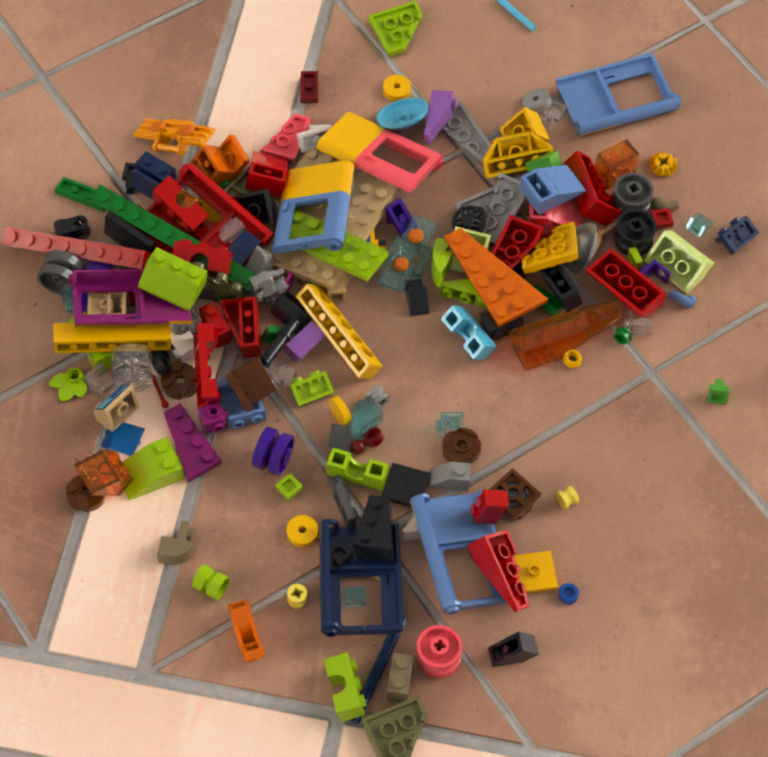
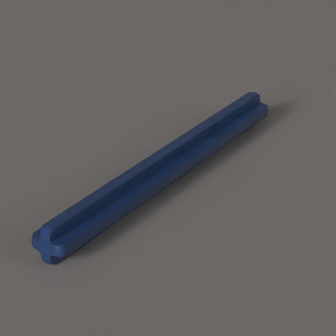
[349,615,407,724]

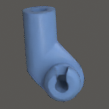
[668,290,696,308]

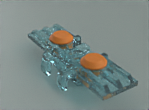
[378,214,438,293]

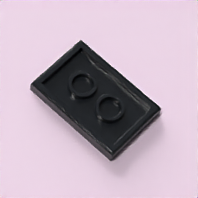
[104,211,154,253]

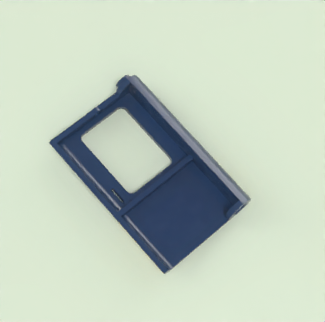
[319,519,403,637]

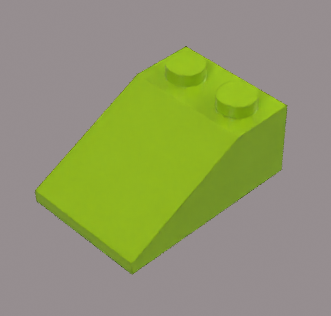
[114,437,184,501]

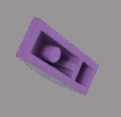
[424,90,457,145]

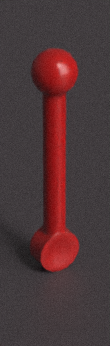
[150,374,169,408]

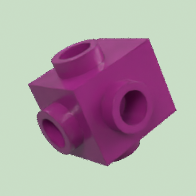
[198,403,229,434]

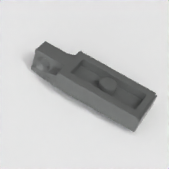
[328,475,358,527]

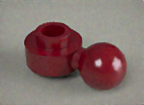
[350,427,384,455]

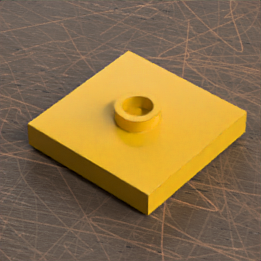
[514,551,558,594]

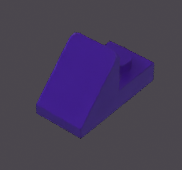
[385,198,418,239]

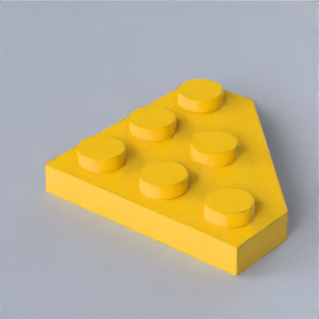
[522,221,579,274]

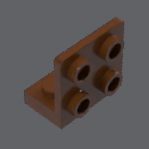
[225,357,277,413]

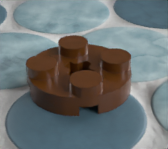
[161,361,196,400]
[442,427,481,464]
[66,472,107,512]

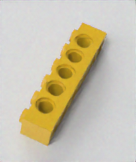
[296,283,383,379]

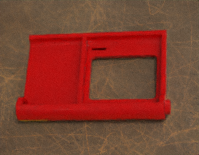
[146,163,275,284]

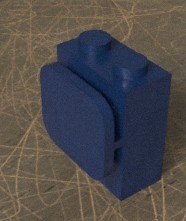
[131,151,177,200]

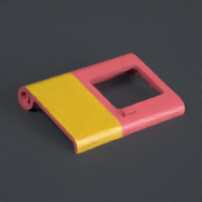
[316,111,445,193]

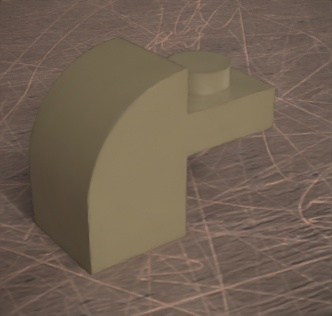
[157,521,194,565]

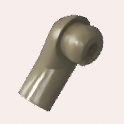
[651,197,679,211]

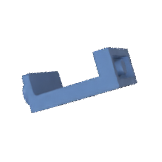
[217,379,266,429]

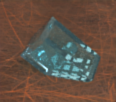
[351,397,383,442]

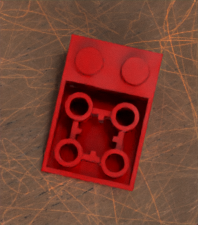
[245,151,288,198]

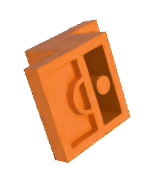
[189,134,250,185]

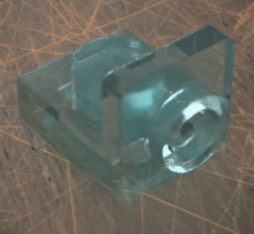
[436,412,464,438]

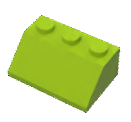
[138,247,208,312]

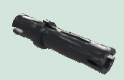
[260,318,300,367]

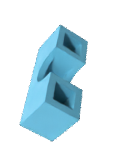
[441,305,497,360]

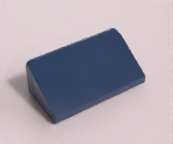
[228,229,261,265]

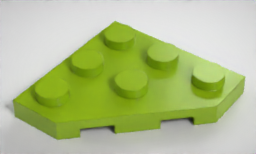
[368,0,422,57]

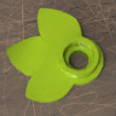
[49,368,87,402]

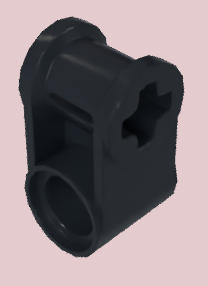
[54,215,91,239]

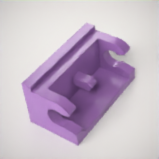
[283,321,326,363]

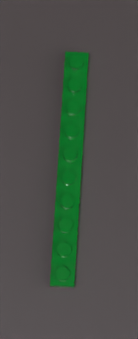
[91,184,257,293]

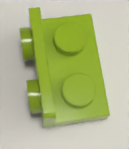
[288,370,334,407]

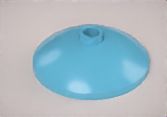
[376,98,429,130]

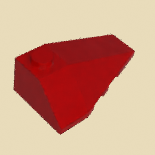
[491,215,544,269]
[467,529,529,612]

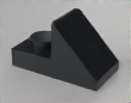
[403,279,429,316]

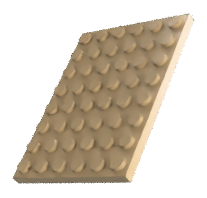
[264,149,400,290]

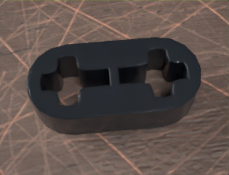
[152,350,170,375]

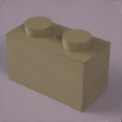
[387,653,414,703]

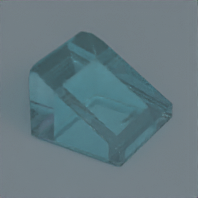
[686,213,713,237]
[344,586,366,607]

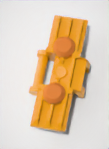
[133,118,216,155]

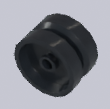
[613,209,657,256]

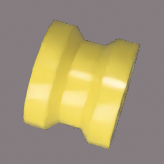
[555,486,579,510]
[287,584,307,609]

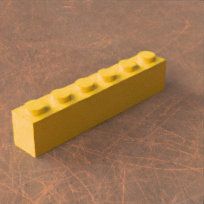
[53,322,171,353]

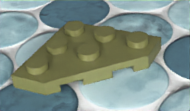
[361,695,427,757]

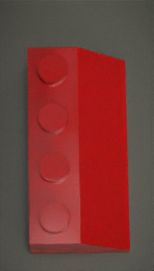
[585,248,666,317]

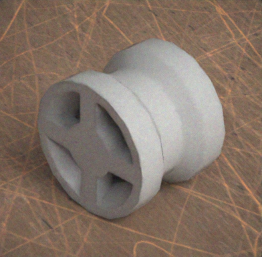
[366,385,390,410]

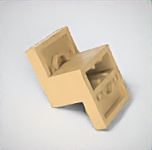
[87,292,136,315]

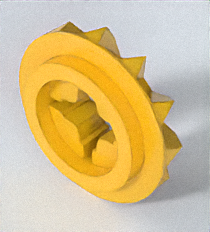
[649,151,678,177]

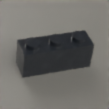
[539,265,583,313]

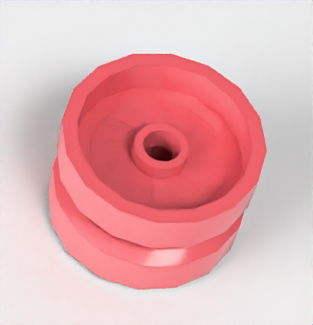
[416,625,462,678]

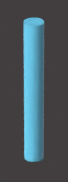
[497,0,537,32]

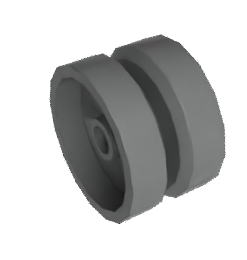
[612,173,654,213]
[37,250,85,295]

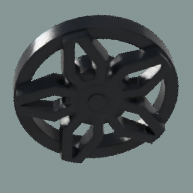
[452,205,486,233]

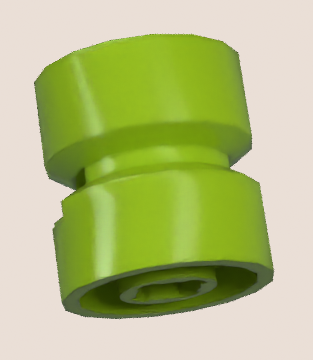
[192,564,230,600]

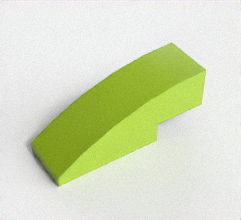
[431,238,453,287]

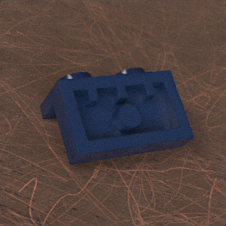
[714,215,760,255]

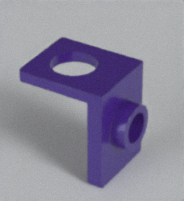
[639,259,671,284]

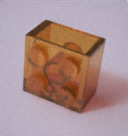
[595,139,639,190]

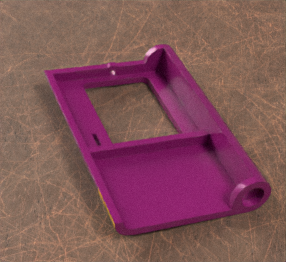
[69,269,192,326]

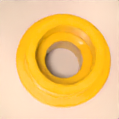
[563,350,582,368]

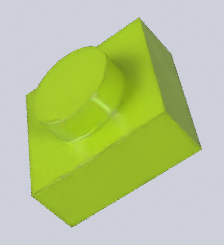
[626,247,643,270]
[275,473,303,501]

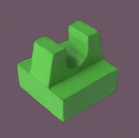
[707,379,729,405]

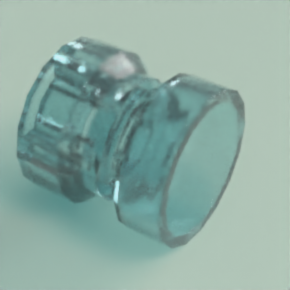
[62,288,74,314]

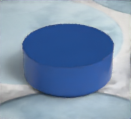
[558,583,579,605]

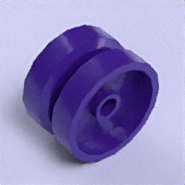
[252,426,295,476]

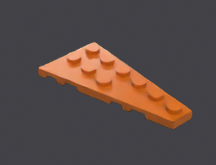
[444,228,548,327]

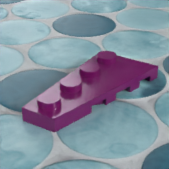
[164,403,222,483]

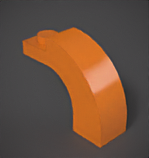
[227,599,266,662]

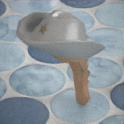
[565,223,616,274]

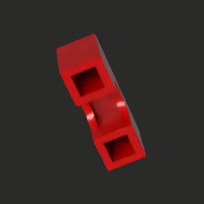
[152,175,209,234]
[172,239,233,276]

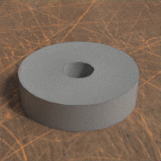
[522,89,551,113]

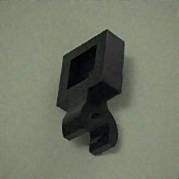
[122,162,136,195]

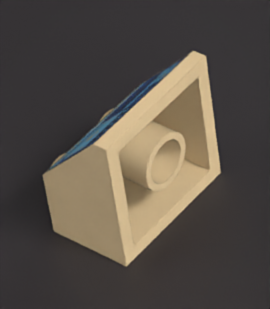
[93,384,139,433]

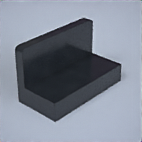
[270,291,313,334]

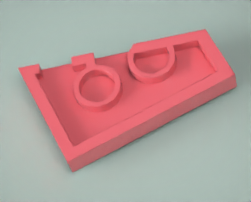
[260,113,311,163]

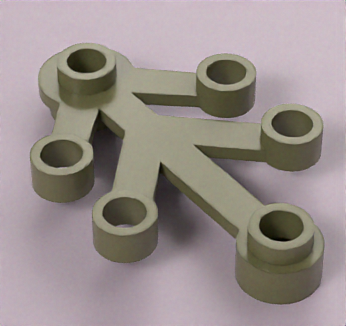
[192,262,250,303]

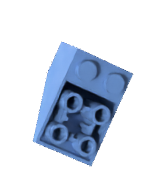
[520,165,586,215]

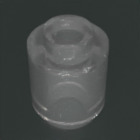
[218,216,246,243]

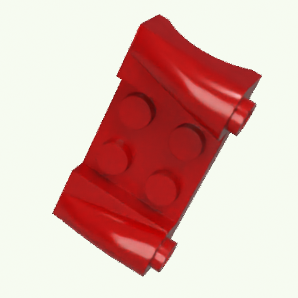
[193,323,222,409]

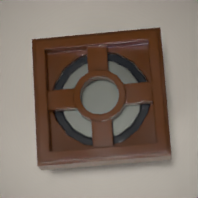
[489,468,542,521]

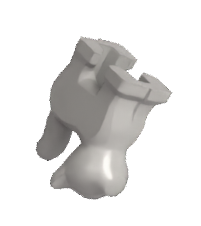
[249,268,289,302]

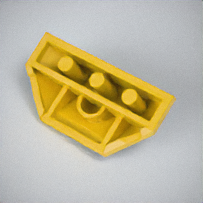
[482,131,553,179]

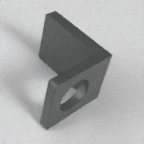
[327,424,351,452]

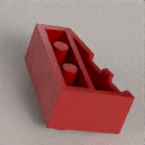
[219,296,262,359]

